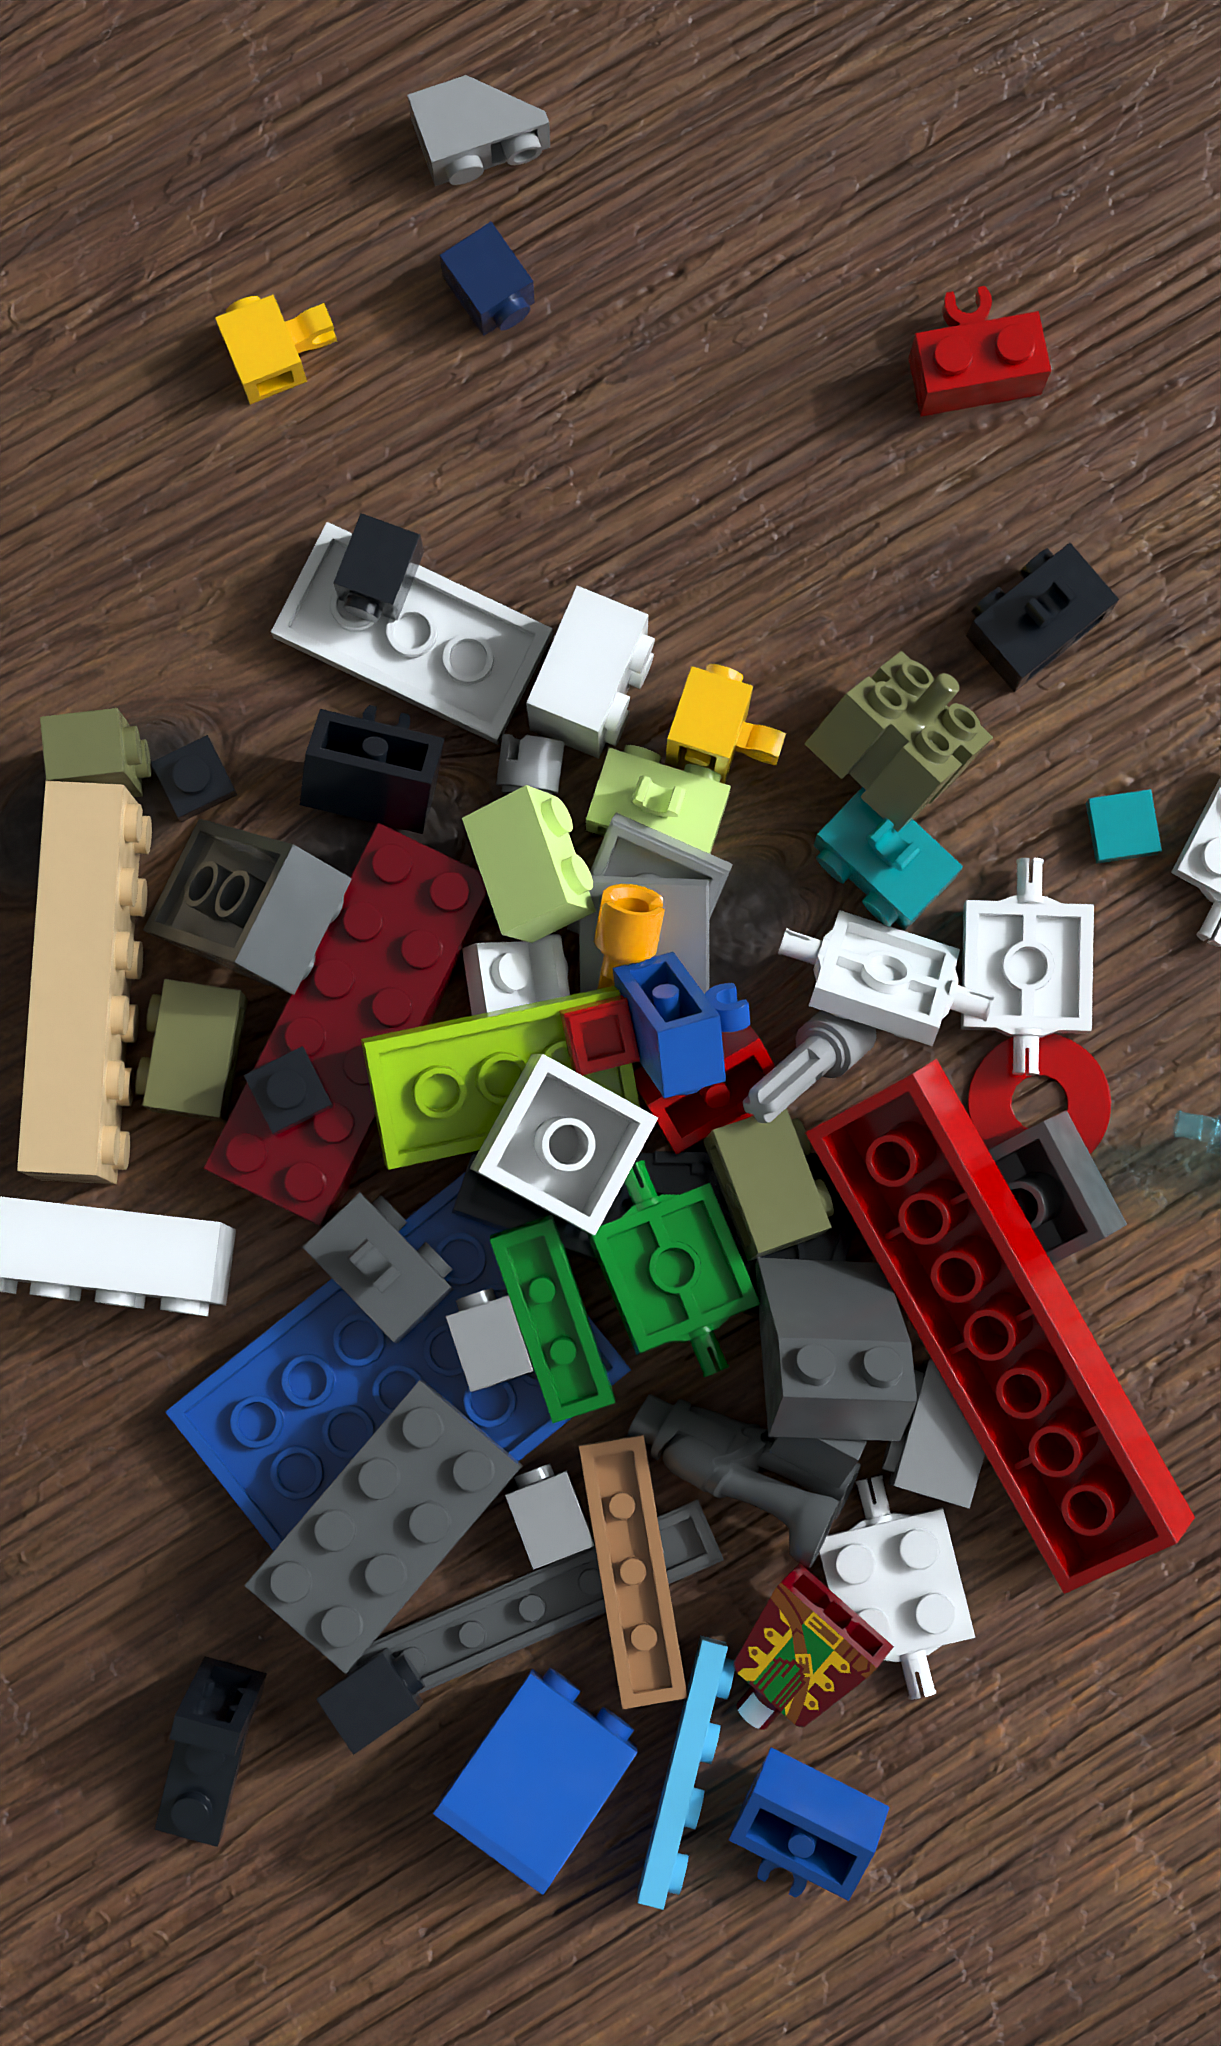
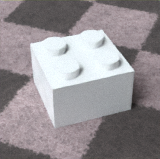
[526,586,655,759]
[470,1054,658,1235]

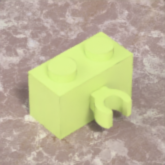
[586,745,731,854]
[462,785,596,943]

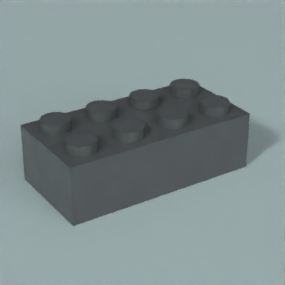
[244,1380,523,1674]

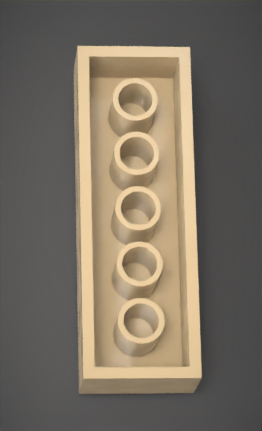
[17,781,152,1184]

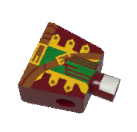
[733,1563,894,1730]

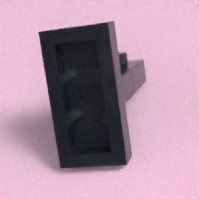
[155,1656,267,1847]

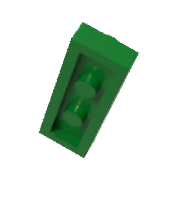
[490,1214,615,1423]

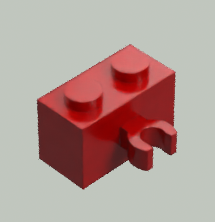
[908,286,1051,417]
[634,1026,775,1155]

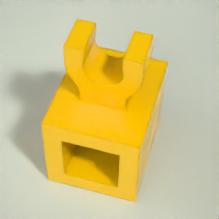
[215,294,337,404]

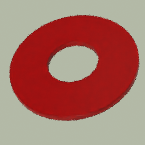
[968,1034,1111,1154]

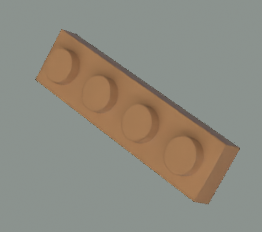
[579,1434,688,1709]

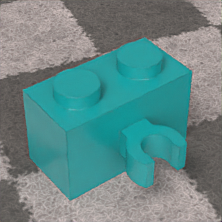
[814,787,963,931]

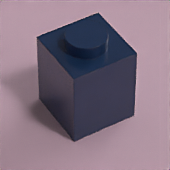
[439,222,535,336]

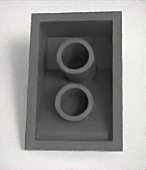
[143,818,352,995]
[988,1110,1127,1264]
[755,1258,917,1441]

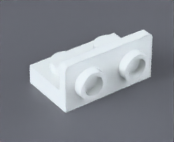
[462,934,570,1016]

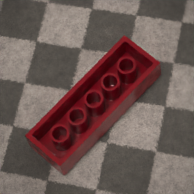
[203,823,490,1228]

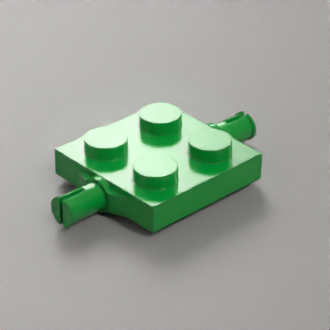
[587,1160,760,1378]

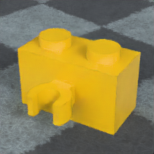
[665,664,786,784]

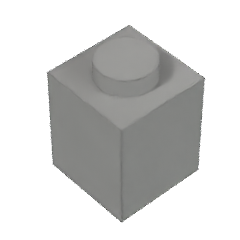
[446,1288,535,1392]
[505,1463,595,1570]

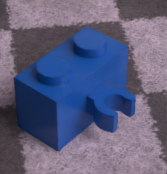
[613,952,750,1099]
[729,1747,890,1901]

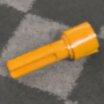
[593,884,665,989]

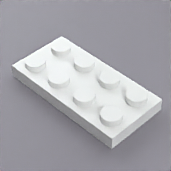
[271,522,553,745]

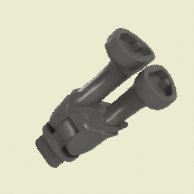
[628,1394,861,1568]

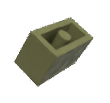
[40,708,151,797]
[136,979,248,1123]
[703,1108,834,1261]

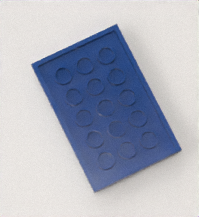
[165,1173,631,1551]

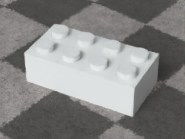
[0,1197,236,1316]

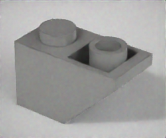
[407,75,550,186]
[882,1359,985,1509]

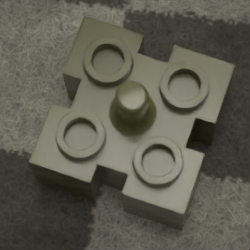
[805,651,993,832]

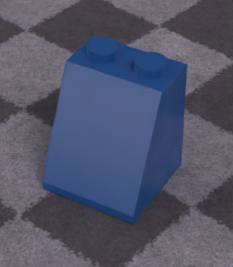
[433,1668,638,1895]

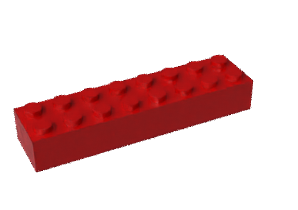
[805,1059,1195,1594]

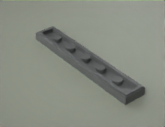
[346,1499,724,1694]

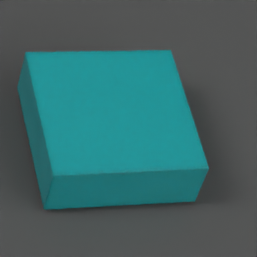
[1086,789,1162,864]

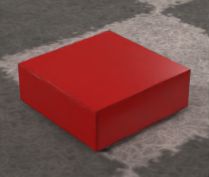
[559,995,640,1076]

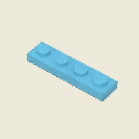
[637,1636,735,1910]

